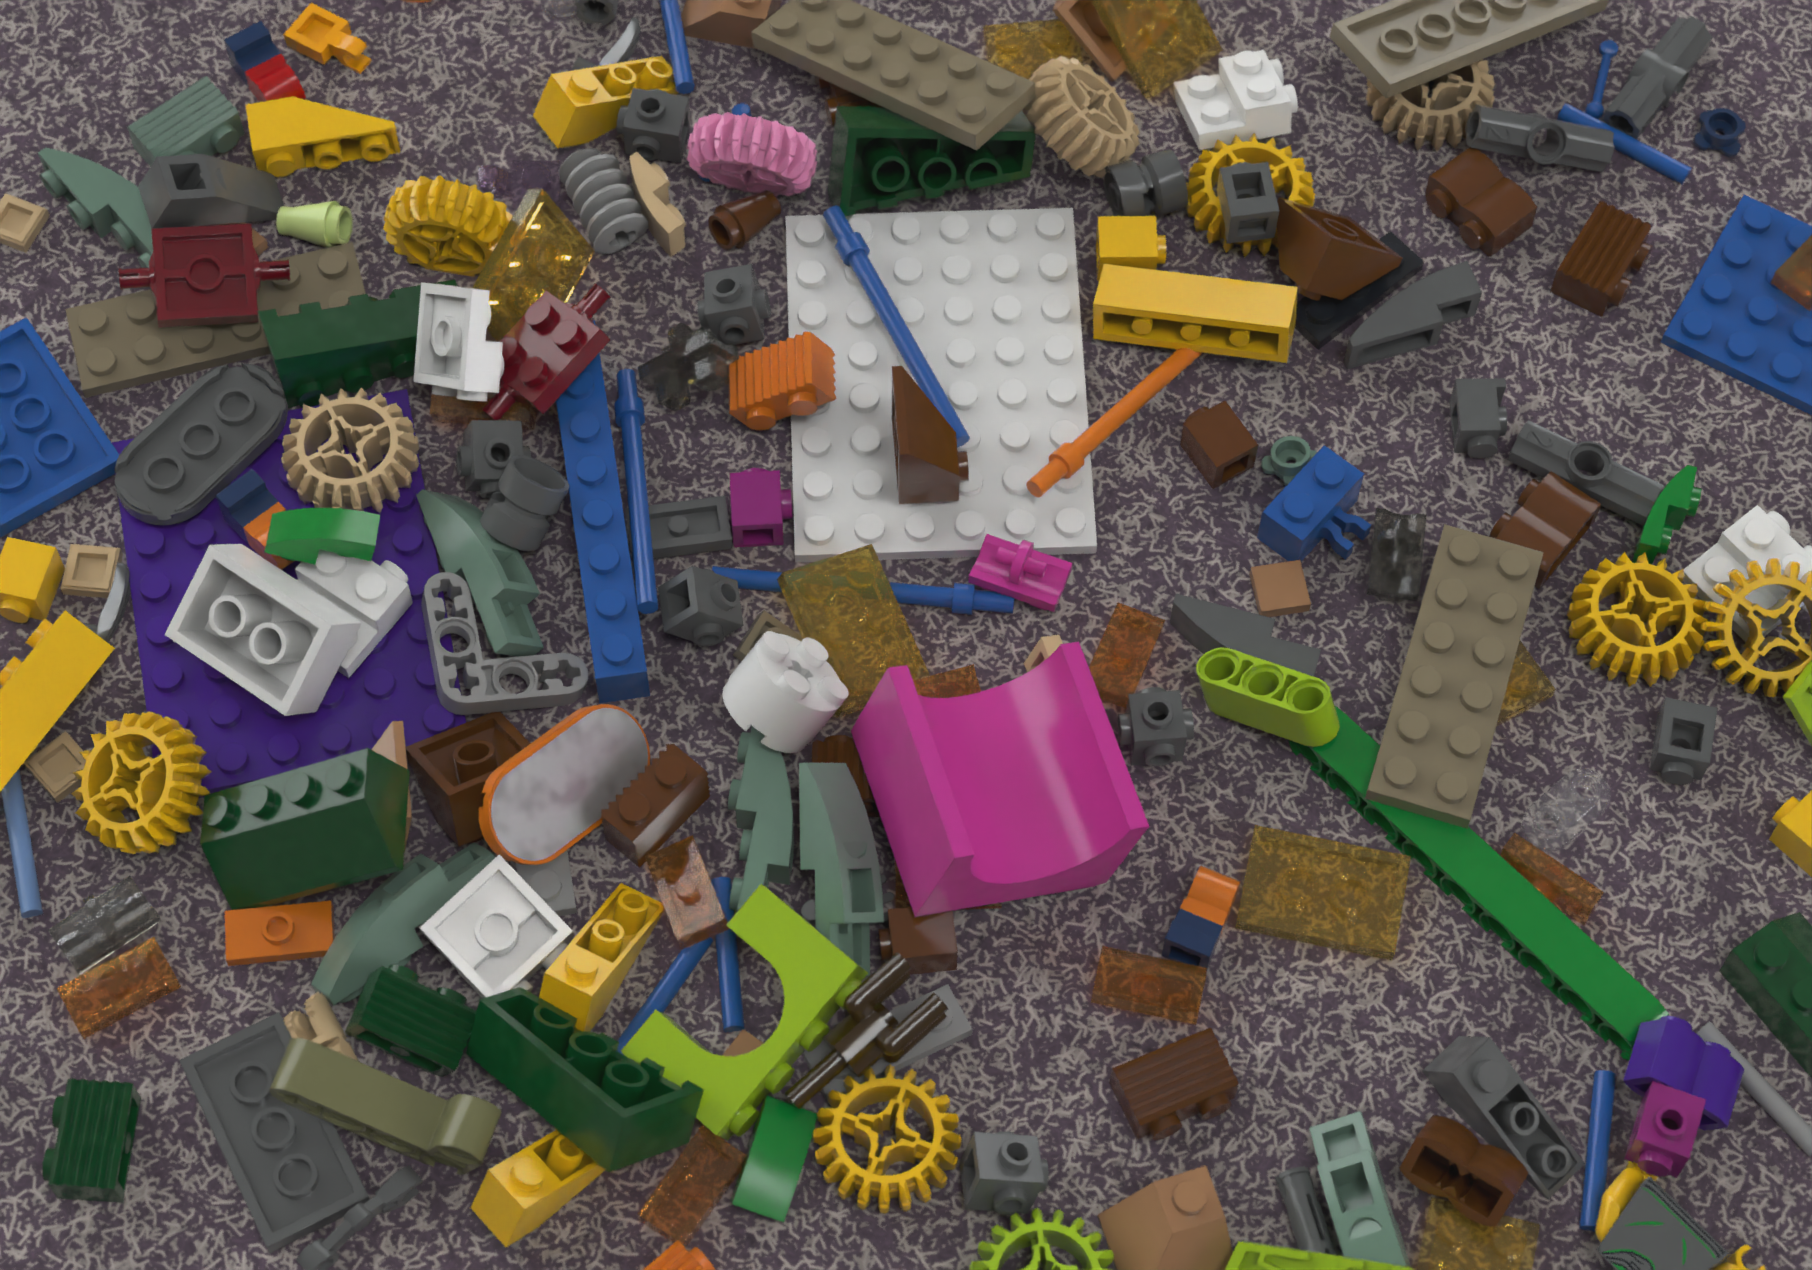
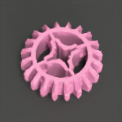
[687,112,817,197]

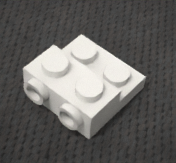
[1173,50,1298,150]
[413,282,504,401]
[1683,505,1812,642]
[295,549,413,678]
[420,855,573,998]

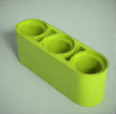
[1196,647,1340,747]

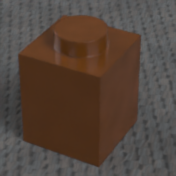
[1180,401,1258,489]
[878,907,958,975]

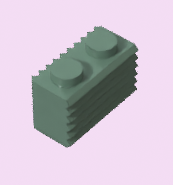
[127,76,245,167]

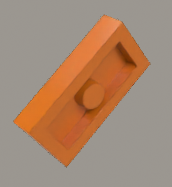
[225,900,335,966]

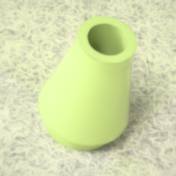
[276,201,353,248]

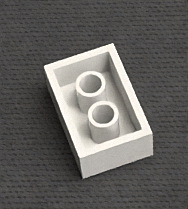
[165,544,362,716]

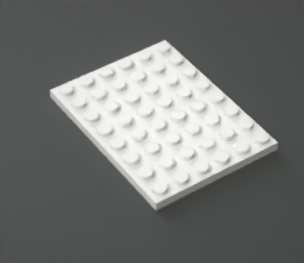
[785,208,1097,562]

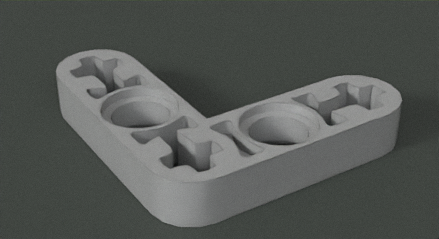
[421,572,588,715]

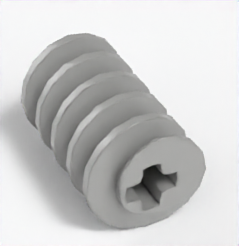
[559,148,648,254]

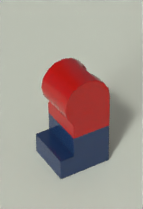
[224,21,306,102]

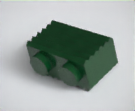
[345,964,476,1077]
[42,1078,141,1203]

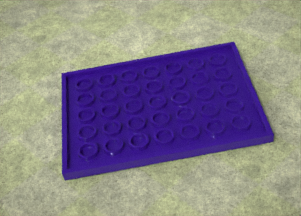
[111,389,466,798]

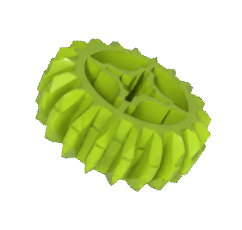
[970,1208,1114,1270]

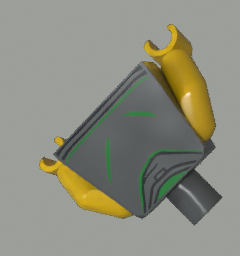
[1595,1161,1766,1270]

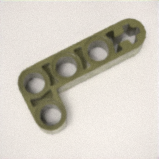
[269,1038,502,1175]

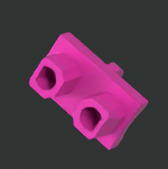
[968,534,1072,612]

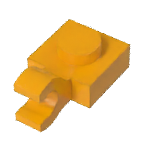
[283,2,371,74]

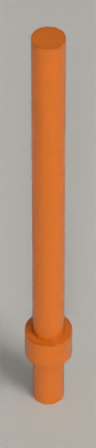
[1026,348,1202,498]

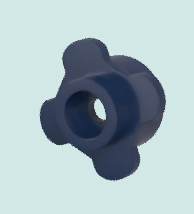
[1694,108,1746,157]

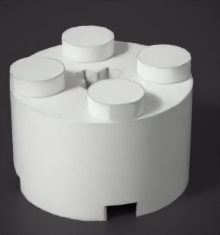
[722,631,849,753]

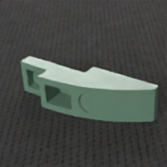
[38,148,153,268]
[416,489,544,657]
[728,726,794,912]
[799,763,884,976]
[311,842,496,1006]
[1309,1111,1411,1267]

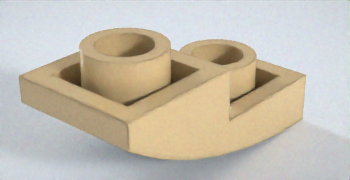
[629,151,686,257]

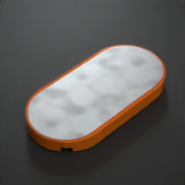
[479,704,650,865]

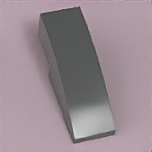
[1344,261,1482,370]
[1170,593,1321,677]

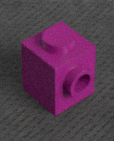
[729,468,792,548]
[1624,1081,1706,1178]

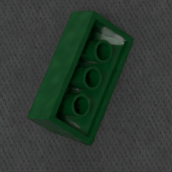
[200,748,410,910]
[1719,912,1812,1078]

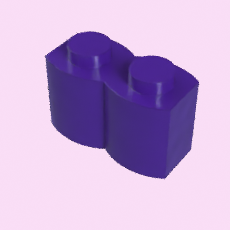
[1623,1016,1744,1131]

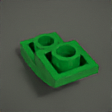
[1632,465,1702,564]
[264,508,380,565]
[730,1095,817,1222]

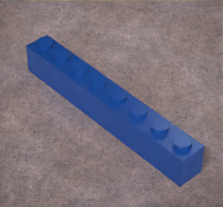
[556,320,650,704]

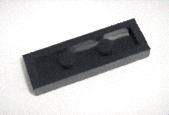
[1295,231,1424,350]

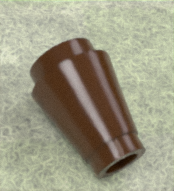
[708,190,781,250]

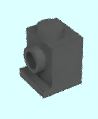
[1217,162,1279,243]
[1449,378,1507,459]
[1650,697,1718,785]

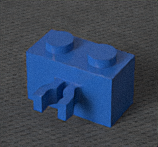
[1257,445,1371,562]

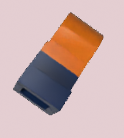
[215,469,294,570]
[1161,865,1241,974]

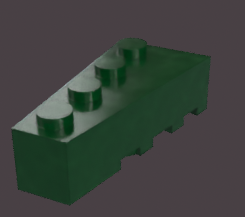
[828,106,1036,217]
[258,279,457,408]
[466,987,704,1172]

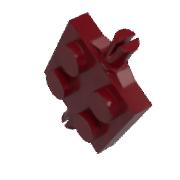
[119,223,290,328]
[481,283,611,420]

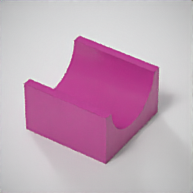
[851,642,1149,917]

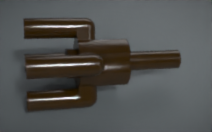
[784,952,948,1110]

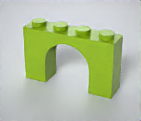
[620,883,868,1140]

